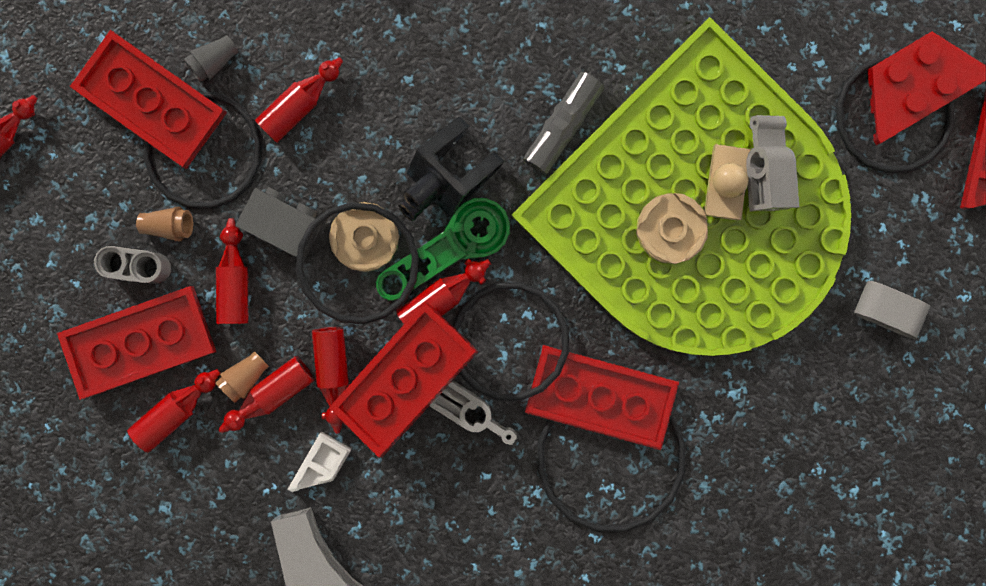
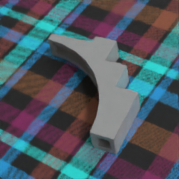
[271,508,363,586]

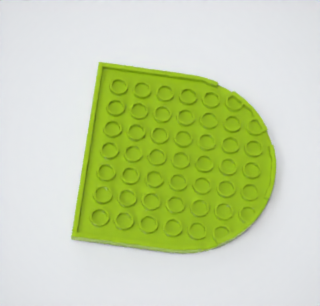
[511,17,851,356]

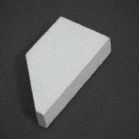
[288,432,352,492]

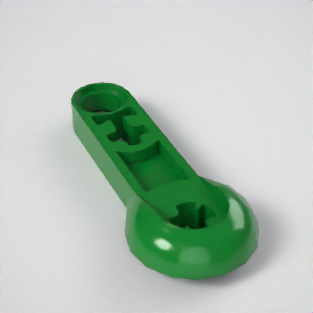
[376,198,510,300]

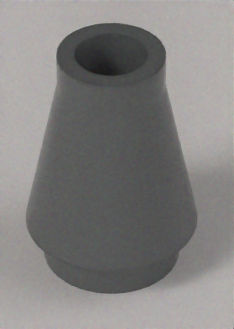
[184,35,239,83]

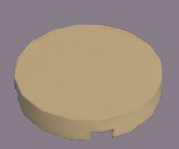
[636,193,708,264]
[329,202,400,272]

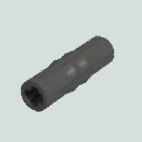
[522,71,605,175]

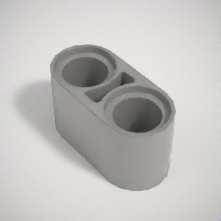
[94,246,171,284]
[854,281,931,339]

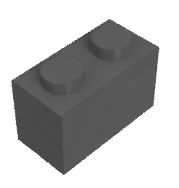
[235,187,323,260]

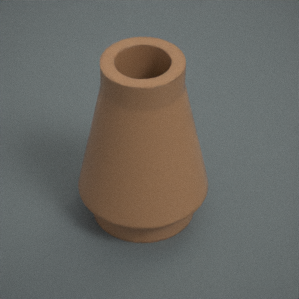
[136,206,193,242]
[216,351,269,403]

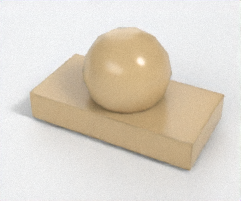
[704,144,751,221]

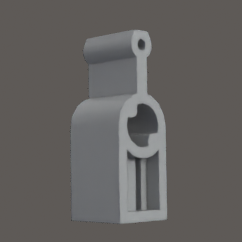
[746,115,799,211]
[430,380,517,445]

